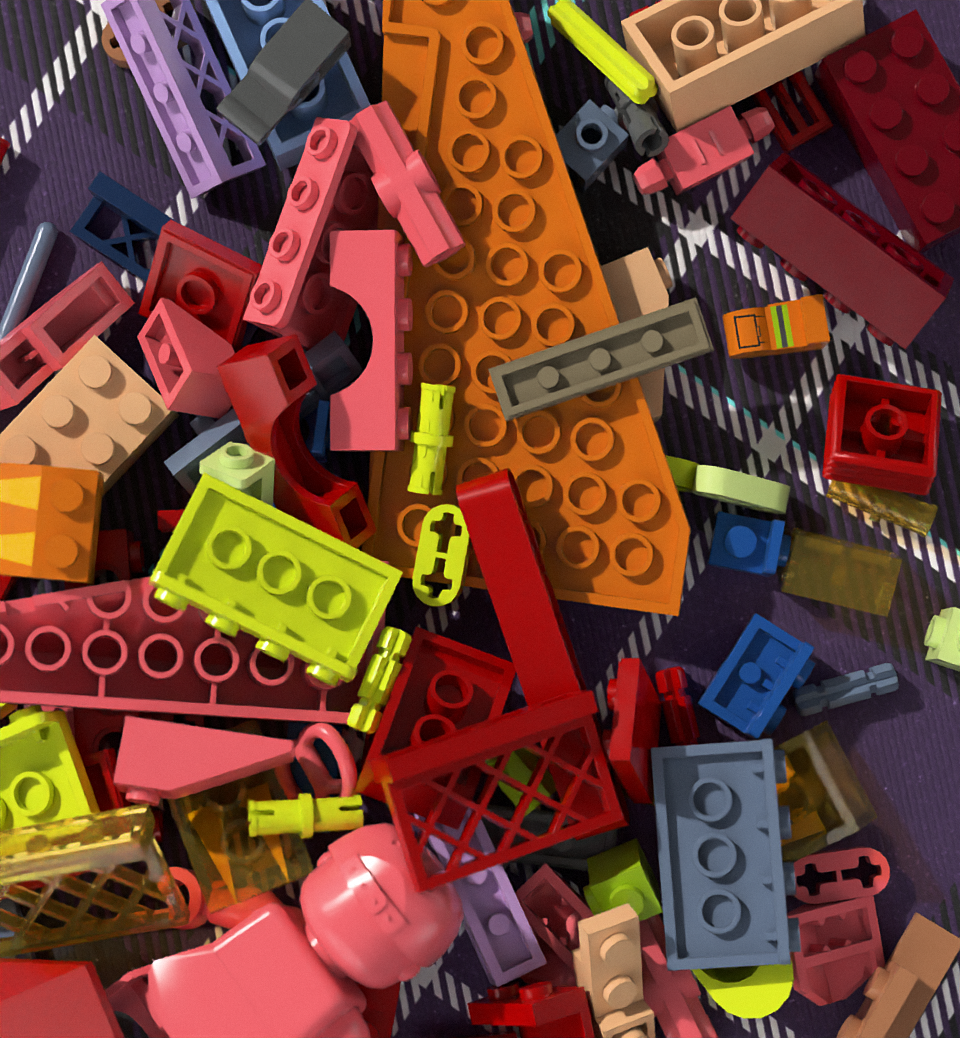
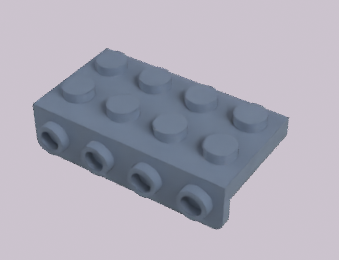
[651,739,801,971]

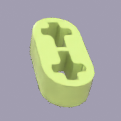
[692,465,791,514]

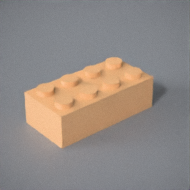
[621,0,865,132]
[0,335,179,497]

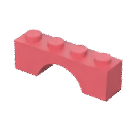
[330,230,413,452]

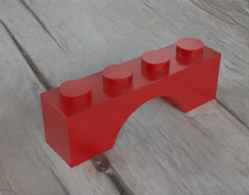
[217,334,377,549]

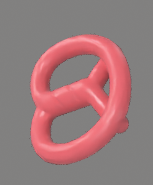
[274,722,359,800]

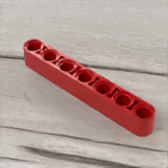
[456,468,630,841]

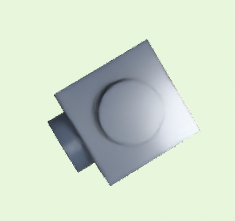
[556,99,629,192]

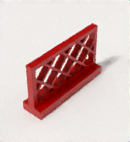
[369,690,623,893]

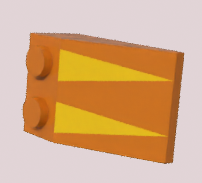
[0,463,105,584]

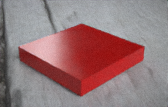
[138,219,262,353]

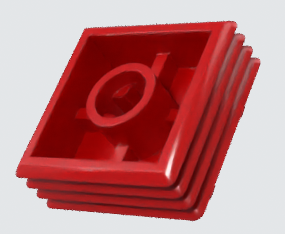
[822,374,942,496]

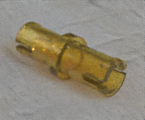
[825,480,938,538]

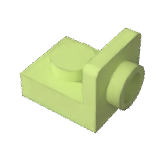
[200,441,275,507]

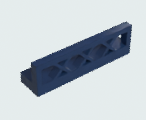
[70,171,260,348]

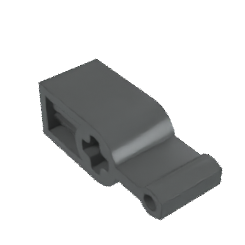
[216,0,351,146]

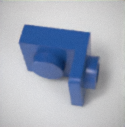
[706,511,791,577]

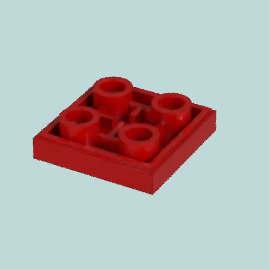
[602,658,662,804]

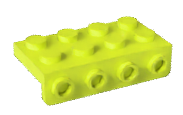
[148,473,403,687]
[0,705,105,868]

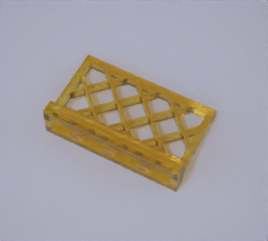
[0,803,190,958]

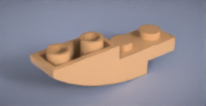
[572,903,655,1038]

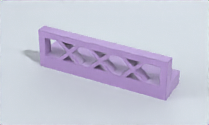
[100,0,266,199]
[413,800,547,987]

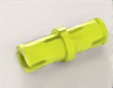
[407,383,456,495]
[248,793,363,838]

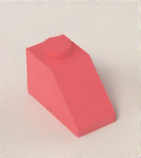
[137,298,235,419]

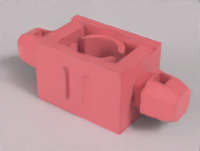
[632,105,775,196]

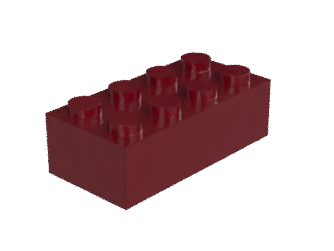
[814,9,960,253]
[730,152,954,349]

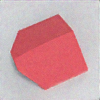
[515,863,594,986]
[787,895,885,1006]

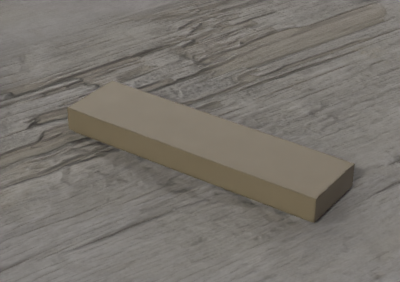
[488,297,714,421]

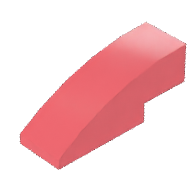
[0,262,135,411]

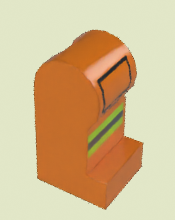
[722,294,830,359]

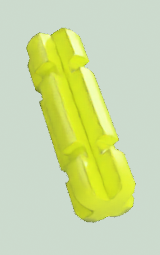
[347,626,411,734]

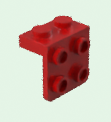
[467,981,595,1038]

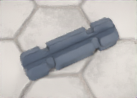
[793,663,899,716]

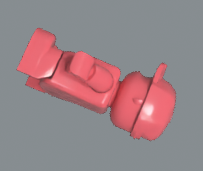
[105,823,464,1038]

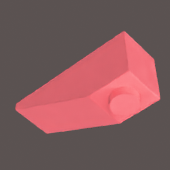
[114,716,295,806]

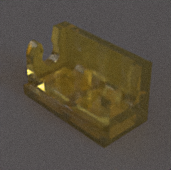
[780,528,902,617]

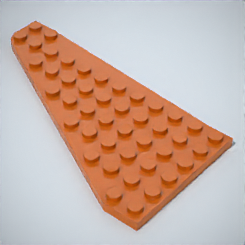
[361,0,691,616]

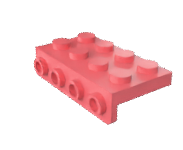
[243,117,378,351]

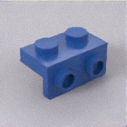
[697,613,815,739]

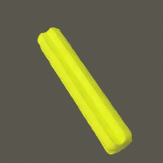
[547,0,658,105]

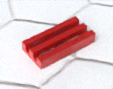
[751,71,834,154]

